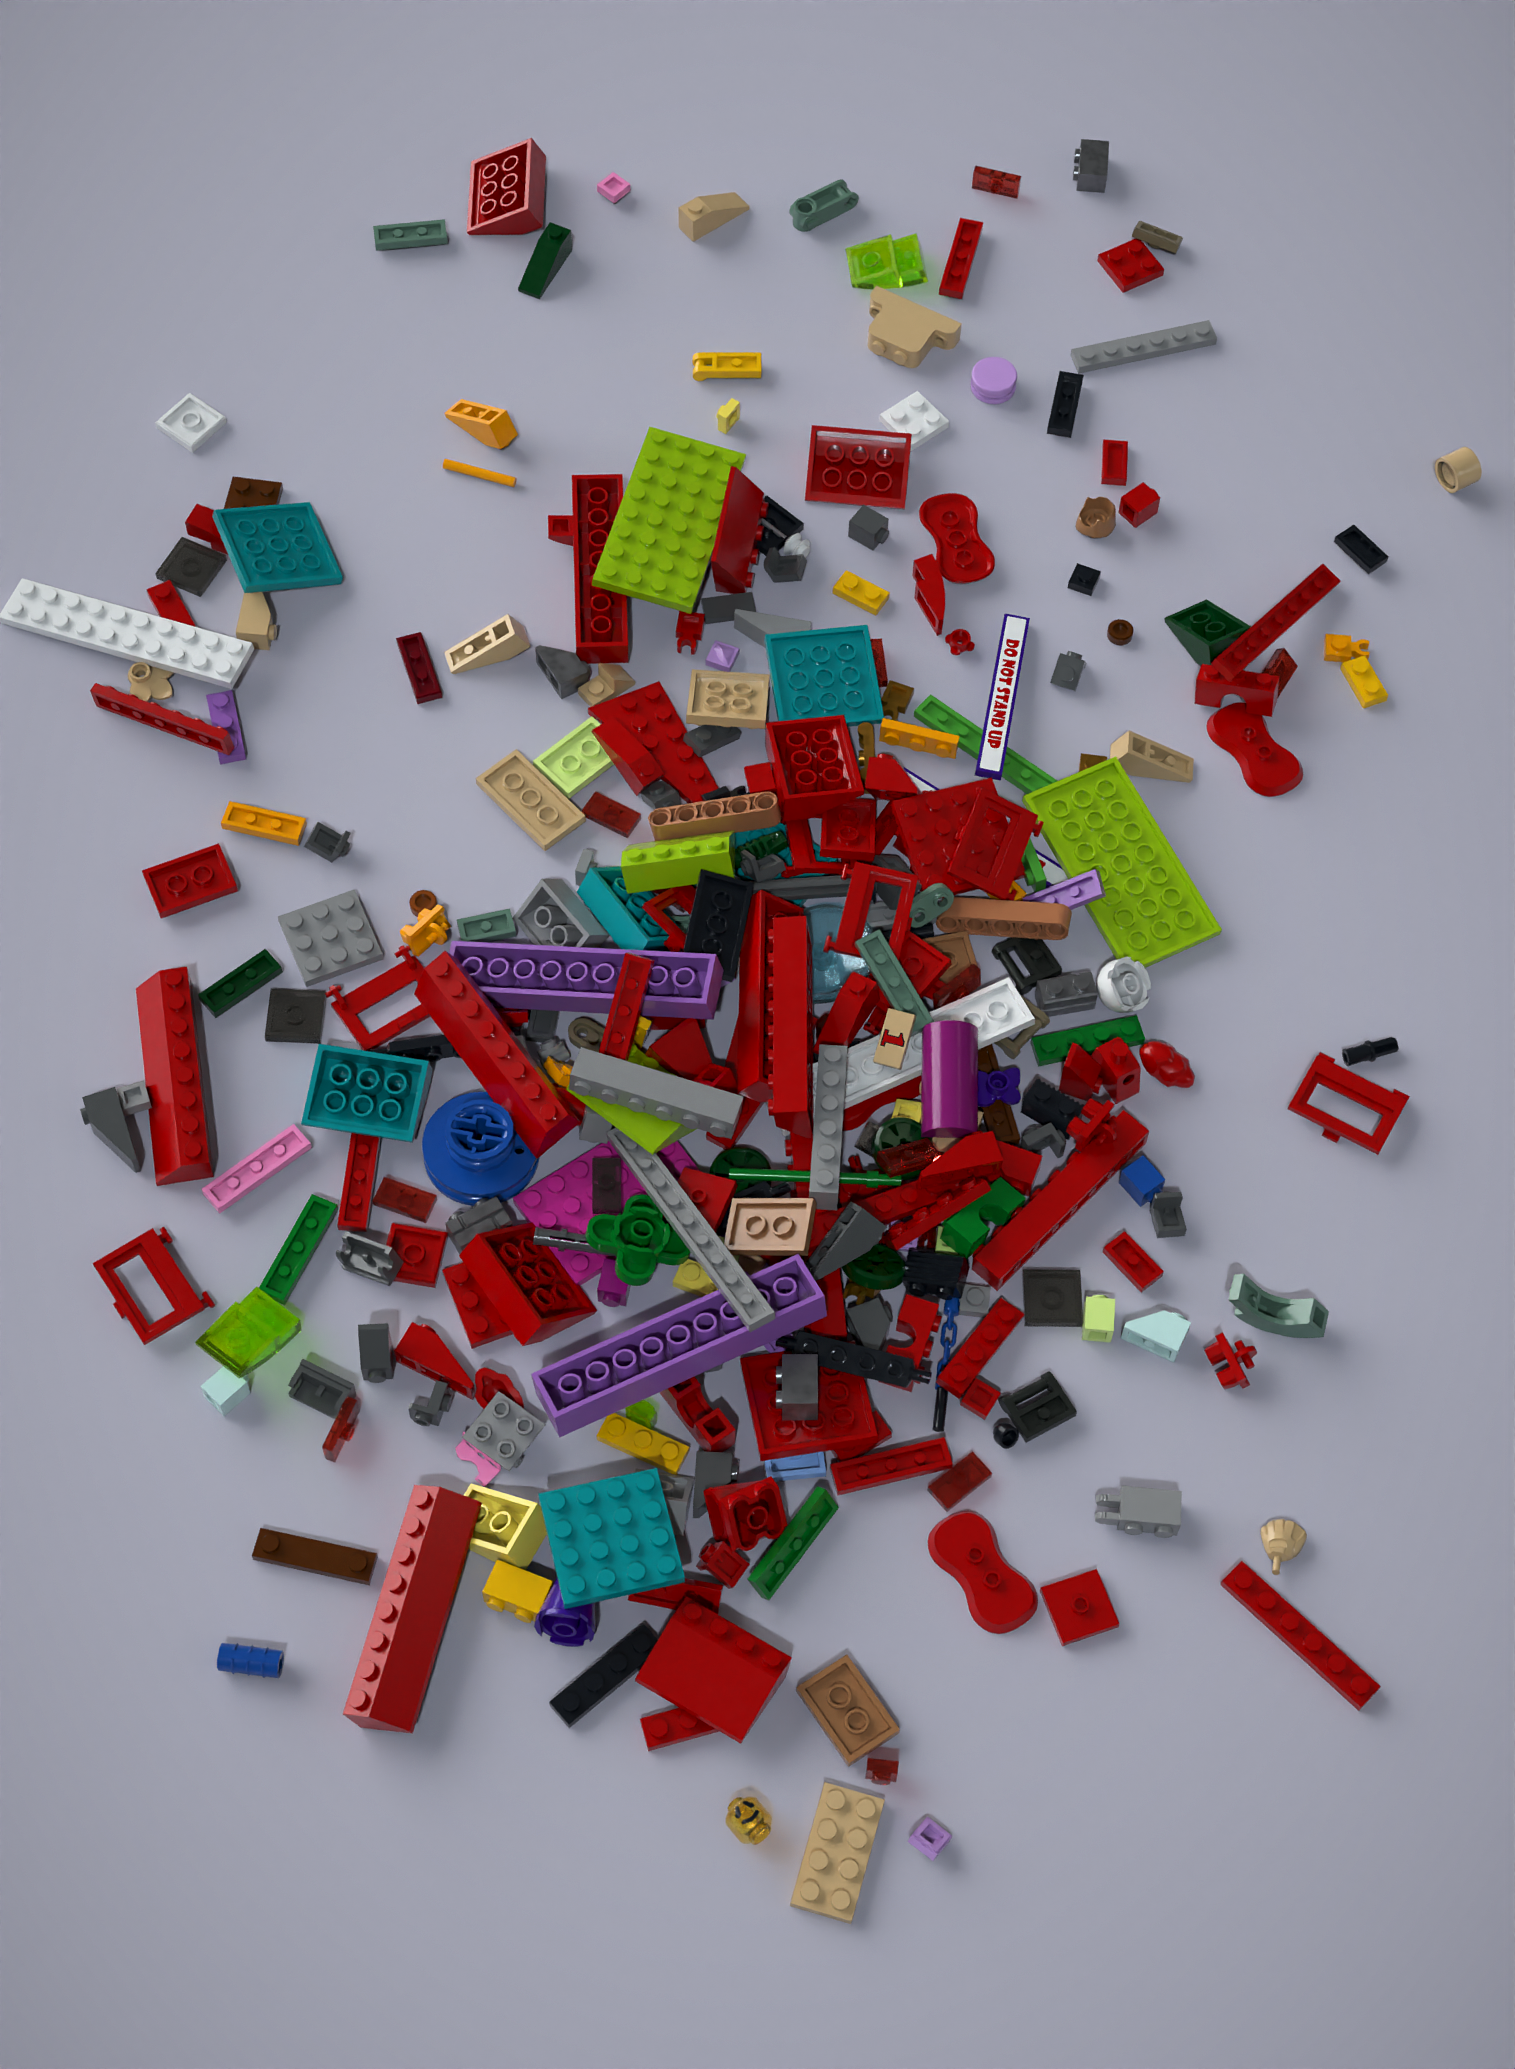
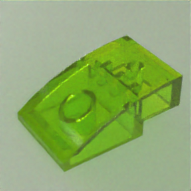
[845,233,928,289]
[195,1286,302,1379]

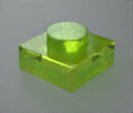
[625,1400,657,1430]

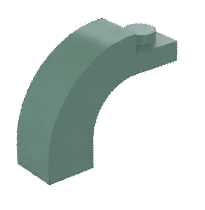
[1228,1274,1329,1338]

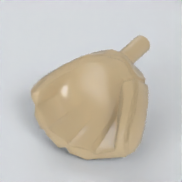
[1261,1519,1307,1575]

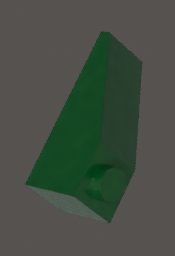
[518,222,572,299]

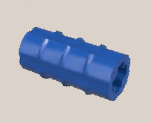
[217,1643,284,1678]

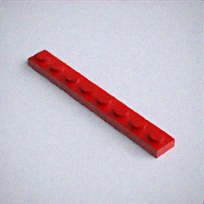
[1211,564,1341,682]
[808,1170,1003,1253]

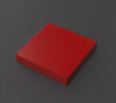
[386,1223,448,1288]

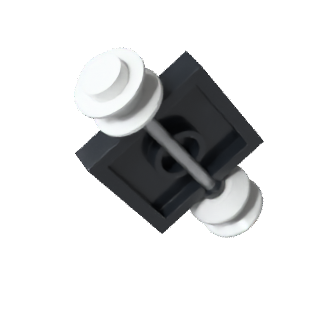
[756,496,810,558]

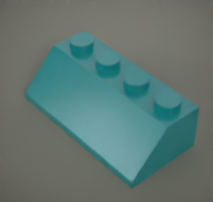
[577,866,683,952]

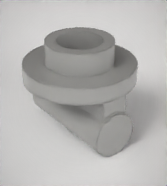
[537,1038,570,1070]

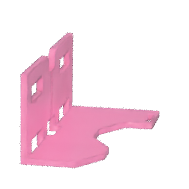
[455,1431,501,1487]

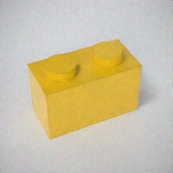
[482,1559,553,1623]

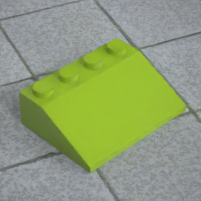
[621,830,735,894]
[566,1043,697,1155]

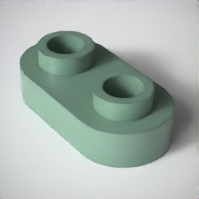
[909,883,954,928]

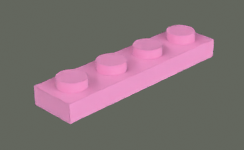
[201,1124,312,1214]

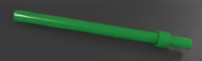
[729,1168,901,1188]

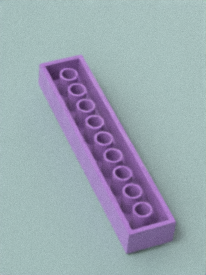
[449,941,724,1020]
[531,1254,827,1438]

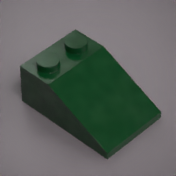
[1164,599,1251,666]

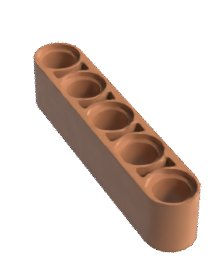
[648,792,782,841]
[936,897,1072,940]

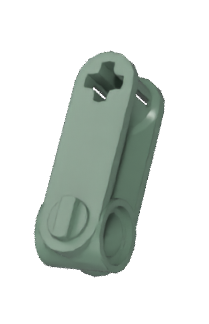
[789,179,859,232]

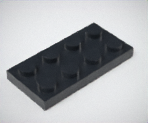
[682,869,754,982]

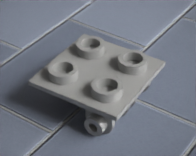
[462,1391,546,1471]

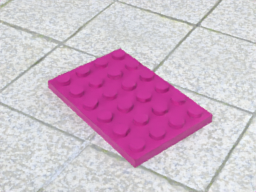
[513,1141,701,1286]

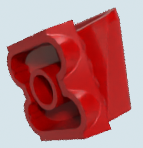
[703,1476,788,1553]

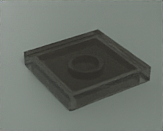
[155,537,227,597]
[265,989,326,1044]
[1022,1269,1083,1327]

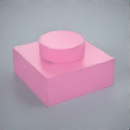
[597,172,631,203]

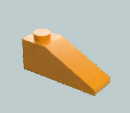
[444,399,518,449]

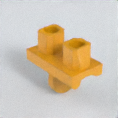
[400,904,451,957]

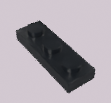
[1047,371,1084,438]

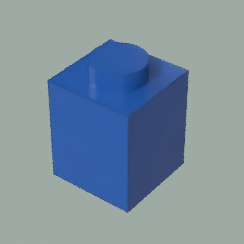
[1119,1155,1165,1207]

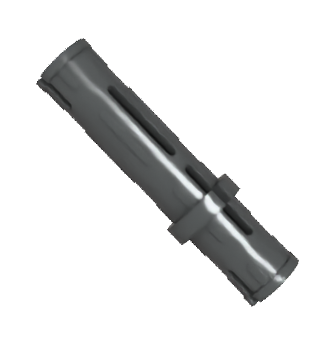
[533,1227,616,1256]

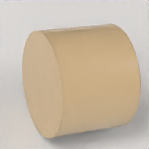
[1435,447,1482,493]

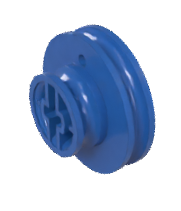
[422,1092,539,1206]

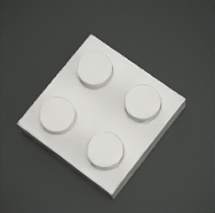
[879,391,949,451]

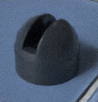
[993,1422,1019,1449]

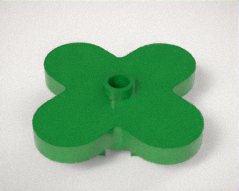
[585,1195,691,1286]

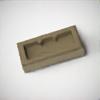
[1132,221,1183,254]

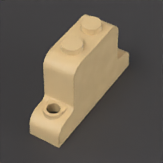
[867,286,962,368]

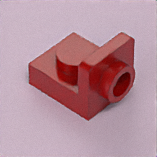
[696,1541,750,1589]

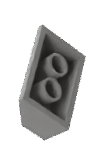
[512,879,609,948]

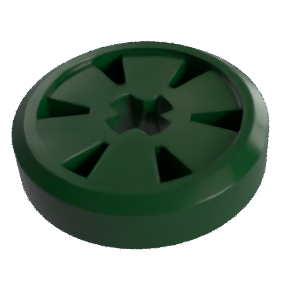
[871,1117,934,1180]
[710,1147,772,1194]
[842,1244,906,1290]

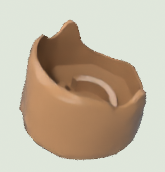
[1075,497,1116,538]

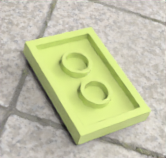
[533,716,614,799]

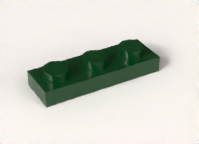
[198,949,283,1018]

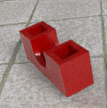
[1195,664,1279,717]
[878,1294,942,1392]
[660,1377,736,1452]

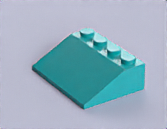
[301,1044,433,1143]

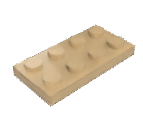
[476,749,586,851]
[790,1782,885,1924]

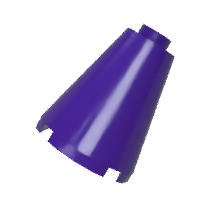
[534,1578,596,1647]

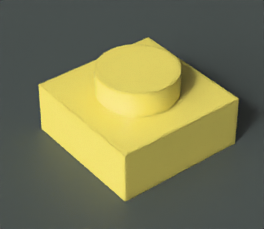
[716,398,740,434]
[891,1099,921,1124]

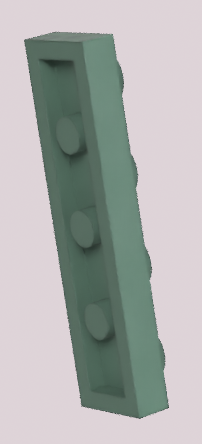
[855,929,934,1037]

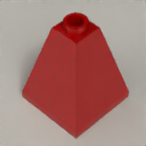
[645,1018,713,1081]

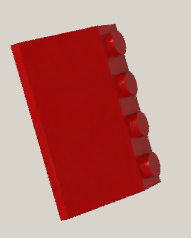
[467,138,546,235]
[805,425,912,509]
[711,466,769,594]
[765,715,864,821]
[459,1222,597,1346]
[635,1596,792,1744]

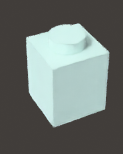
[201,1363,250,1416]

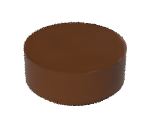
[1107,619,1134,646]

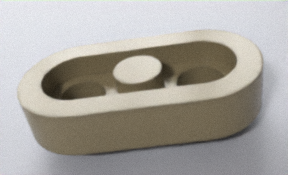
[568,1018,605,1052]

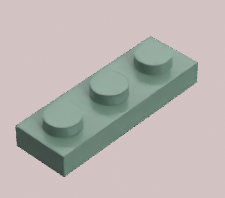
[373,219,448,251]

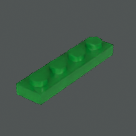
[1031,1015,1145,1067]
[258,1194,338,1305]
[747,1486,839,1600]

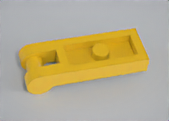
[692,352,761,381]

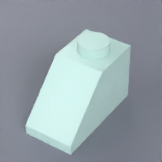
[1121,1310,1191,1362]

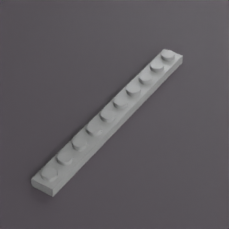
[606,1127,776,1332]

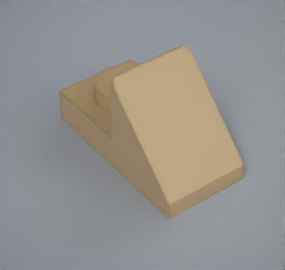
[578,663,635,707]

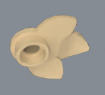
[128,662,173,702]

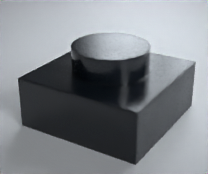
[1068,563,1101,596]

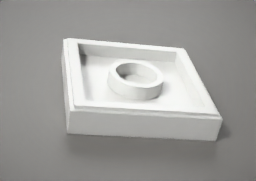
[155,393,227,453]

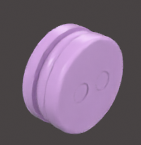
[971,357,1017,404]

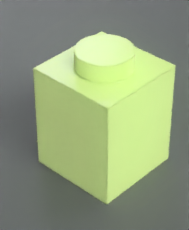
[1082,1295,1115,1343]

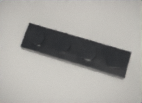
[549,1624,658,1728]

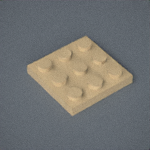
[686,669,770,729]

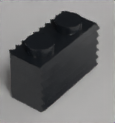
[1021,1079,1084,1140]
[902,1250,970,1300]

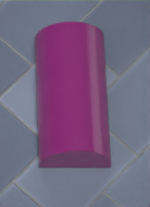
[921,1020,978,1138]

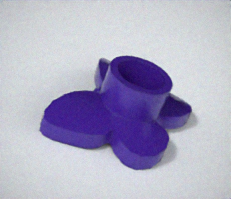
[978,1068,1021,1107]

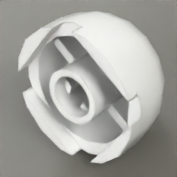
[1096,957,1151,1013]

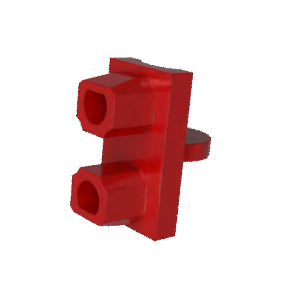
[1066,1098,1117,1152]
[1204,1332,1257,1390]

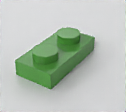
[1021,838,1047,893]

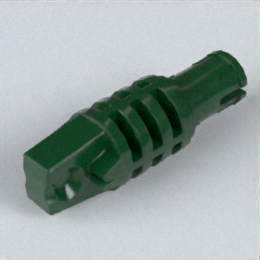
[735,831,788,870]

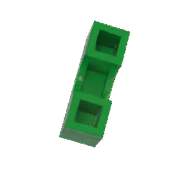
[940,1177,1026,1259]

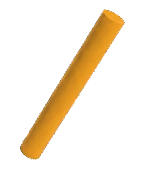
[443,459,517,487]

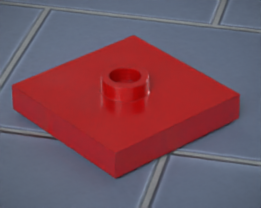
[663,1167,738,1233]
[1040,1569,1119,1646]

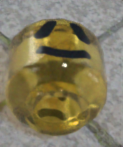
[725,1796,772,1845]

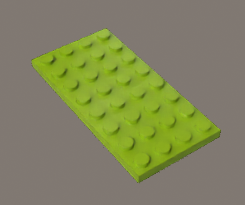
[592,426,746,614]
[1022,756,1222,968]

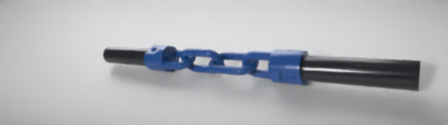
[933,1297,960,1432]

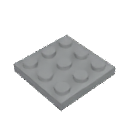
[278,890,383,987]

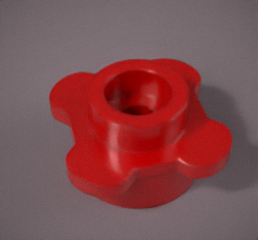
[945,629,975,656]

